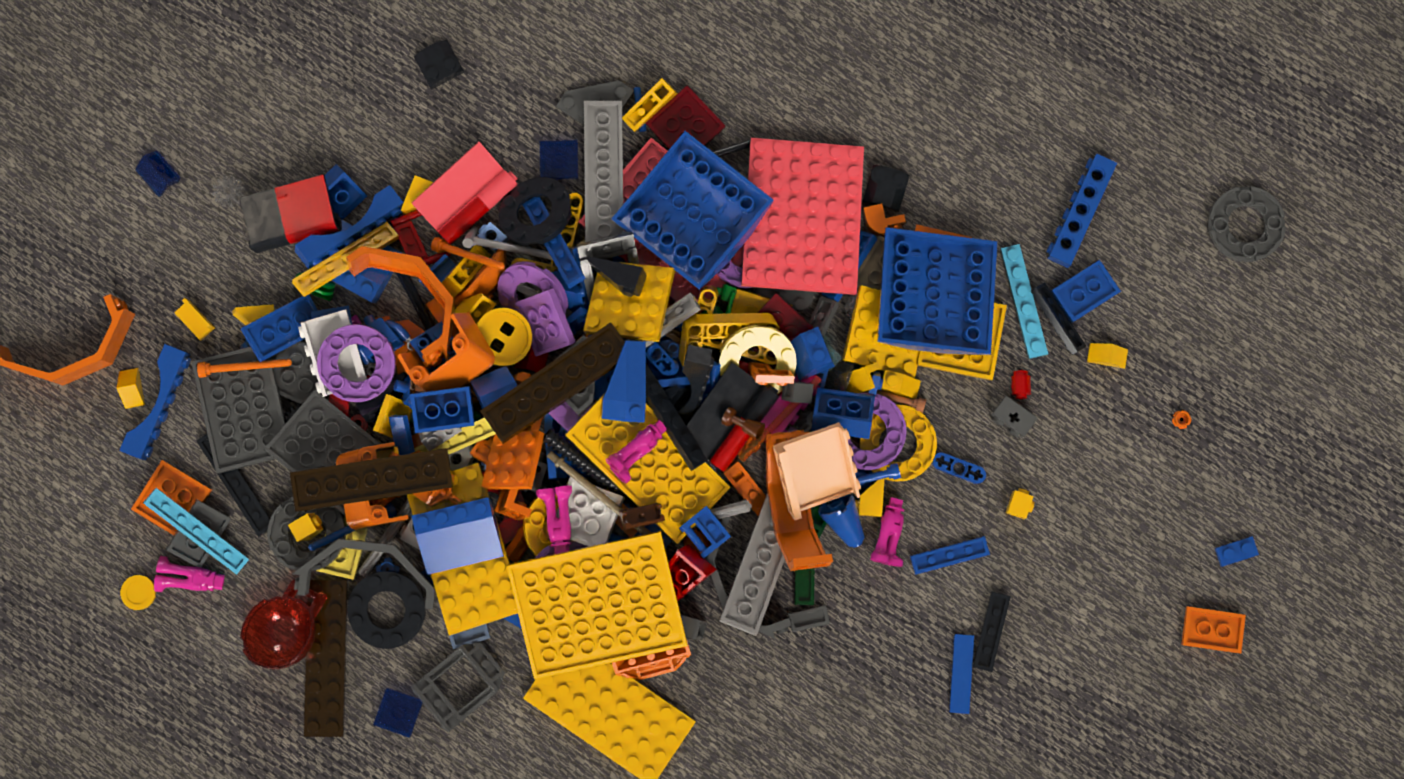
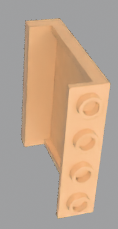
[773,423,861,520]

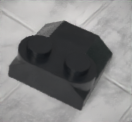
[414,40,464,90]
[862,165,910,212]

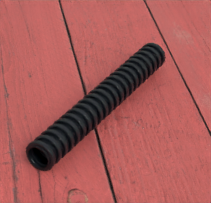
[543,428,638,508]

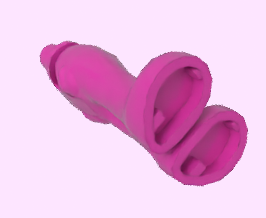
[606,420,667,484]
[536,486,572,554]
[870,497,904,567]
[154,555,225,592]

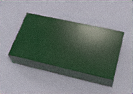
[795,568,815,605]

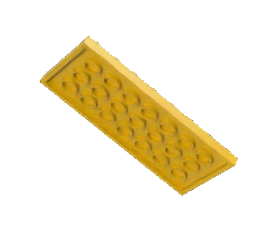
[565,392,730,544]
[407,463,518,636]
[523,663,696,779]

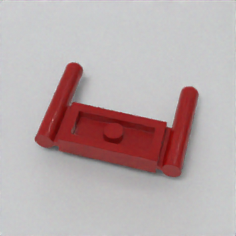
[390,210,451,266]

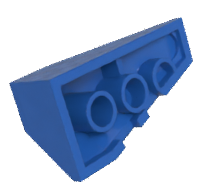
[601,340,646,422]

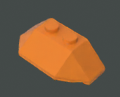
[453,249,507,308]
[612,638,691,681]

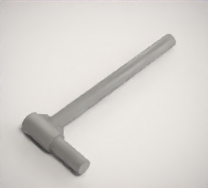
[462,226,553,260]

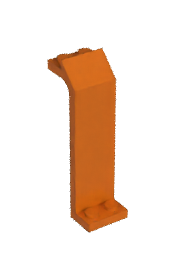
[494,372,544,521]

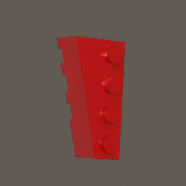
[669,544,717,601]

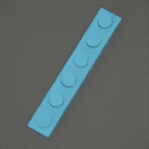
[1000,244,1048,359]
[143,488,249,575]

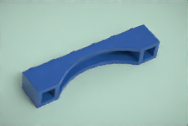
[295,185,404,270]
[119,344,191,461]

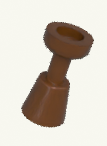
[722,407,765,441]

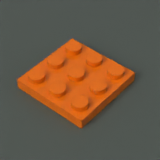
[481,431,545,489]
[131,460,212,535]

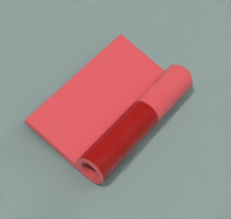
[411,141,518,245]

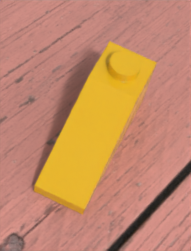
[622,78,678,132]
[441,245,491,298]

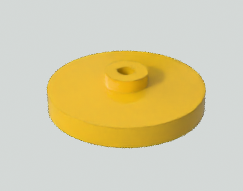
[120,575,156,610]

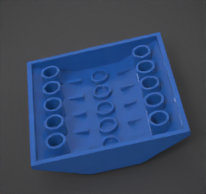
[612,131,774,290]
[877,227,998,355]

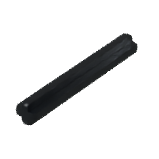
[396,273,435,331]

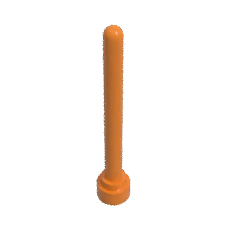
[431,237,505,270]
[197,359,292,378]

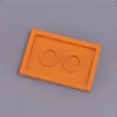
[1181,606,1246,654]

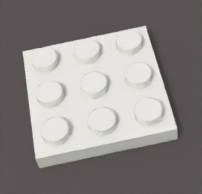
[556,477,625,547]

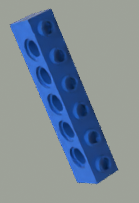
[1046,154,1117,268]

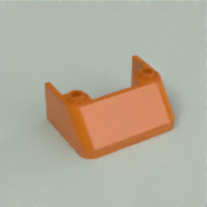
[398,312,495,392]
[336,442,409,530]

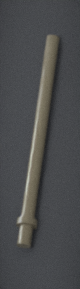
[547,451,652,535]

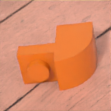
[862,204,906,237]

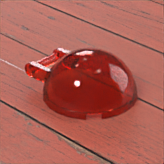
[240,579,327,670]

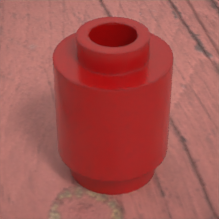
[1011,370,1031,399]

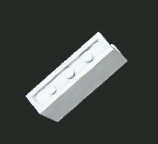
[298,310,367,397]

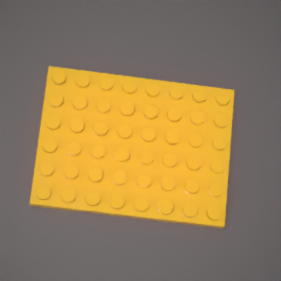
[507,531,688,679]

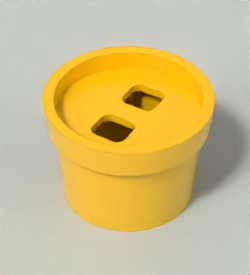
[477,308,532,366]

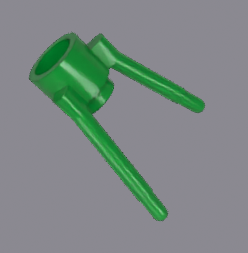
[701,284,737,314]

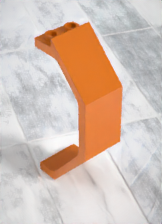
[346,246,455,369]
[0,294,135,385]
[766,430,833,571]

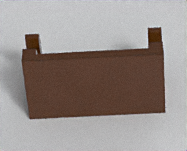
[619,503,665,530]

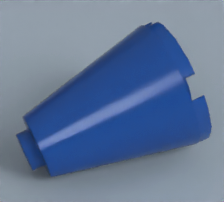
[818,494,865,548]

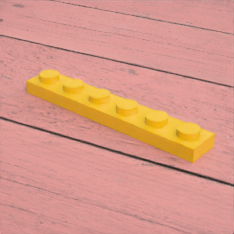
[292,222,399,297]

